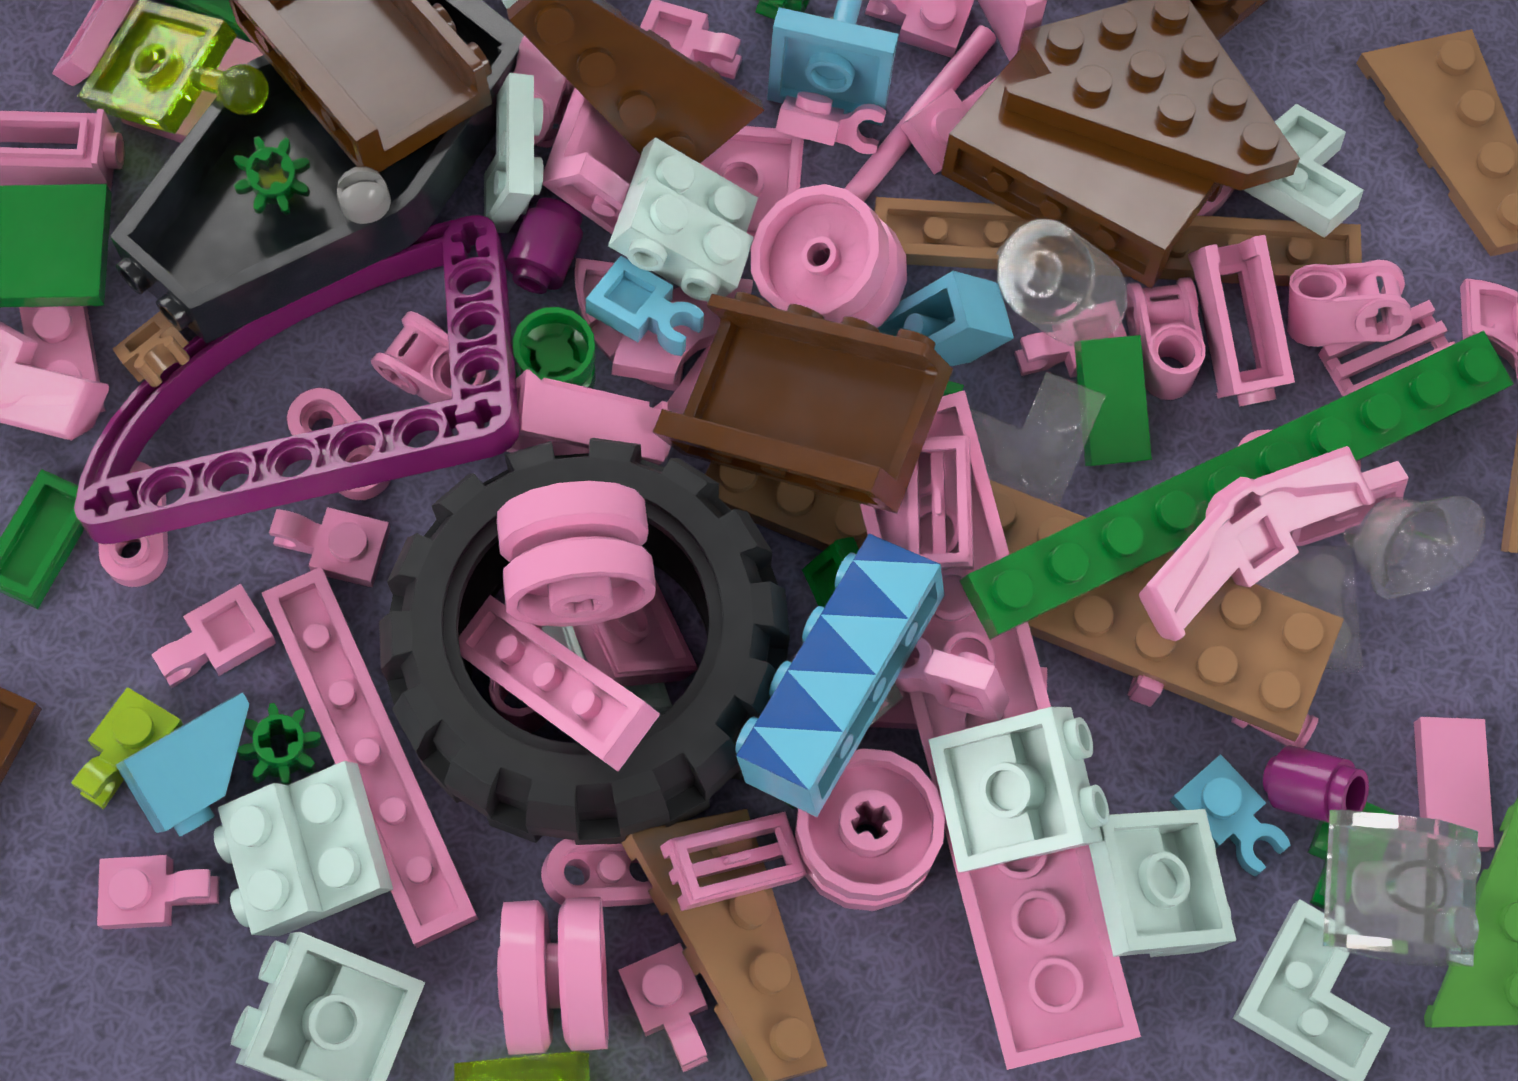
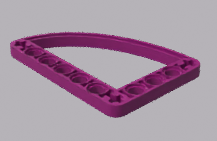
[74,215,520,544]

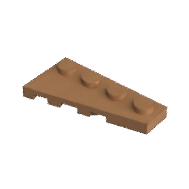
[1356,29,1518,257]
[621,809,827,1081]

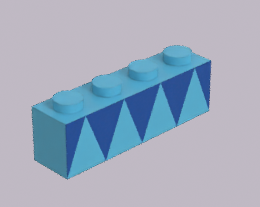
[735,534,945,817]

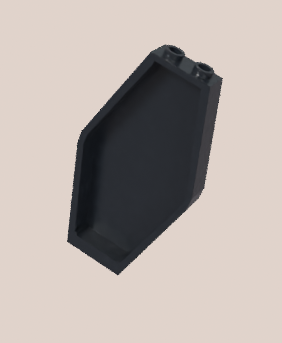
[110,0,524,343]

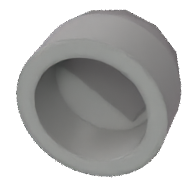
[337,167,391,224]

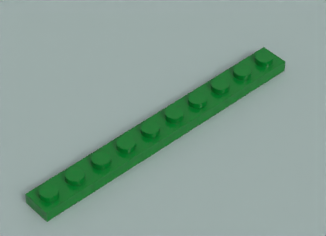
[959,330,1514,640]

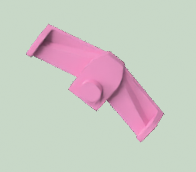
[0,321,109,441]
[1139,446,1375,641]

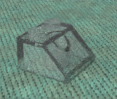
[1323,809,1481,967]

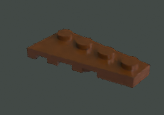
[507,0,765,163]

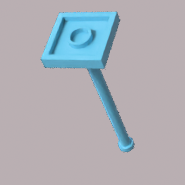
[767,0,898,126]

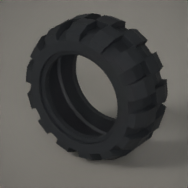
[379,438,790,845]

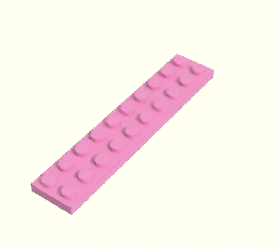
[860,390,1141,1070]

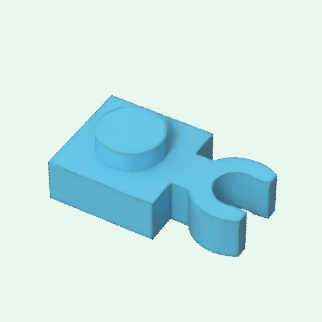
[586,256,704,356]
[1170,754,1291,876]

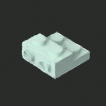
[608,137,758,302]
[928,707,1109,873]
[214,761,393,936]
[1089,809,1236,957]
[231,932,425,1081]

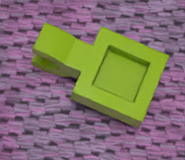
[71,687,184,810]

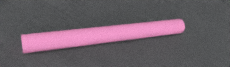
[844,25,996,202]

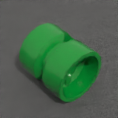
[513,307,596,389]

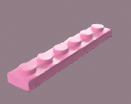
[262,567,478,948]

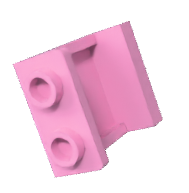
[542,87,641,234]

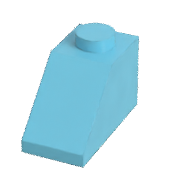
[878,271,1014,366]
[116,692,249,837]

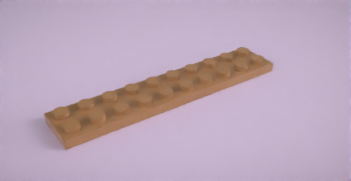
[705,463,1344,742]

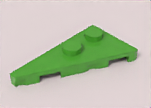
[1424,798,1518,1028]

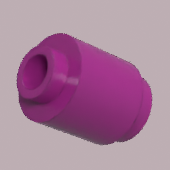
[505,198,583,294]
[1263,745,1369,824]

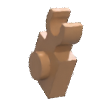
[113,311,190,387]

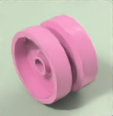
[750,184,907,328]
[497,481,656,627]
[795,748,945,911]
[497,897,609,1055]

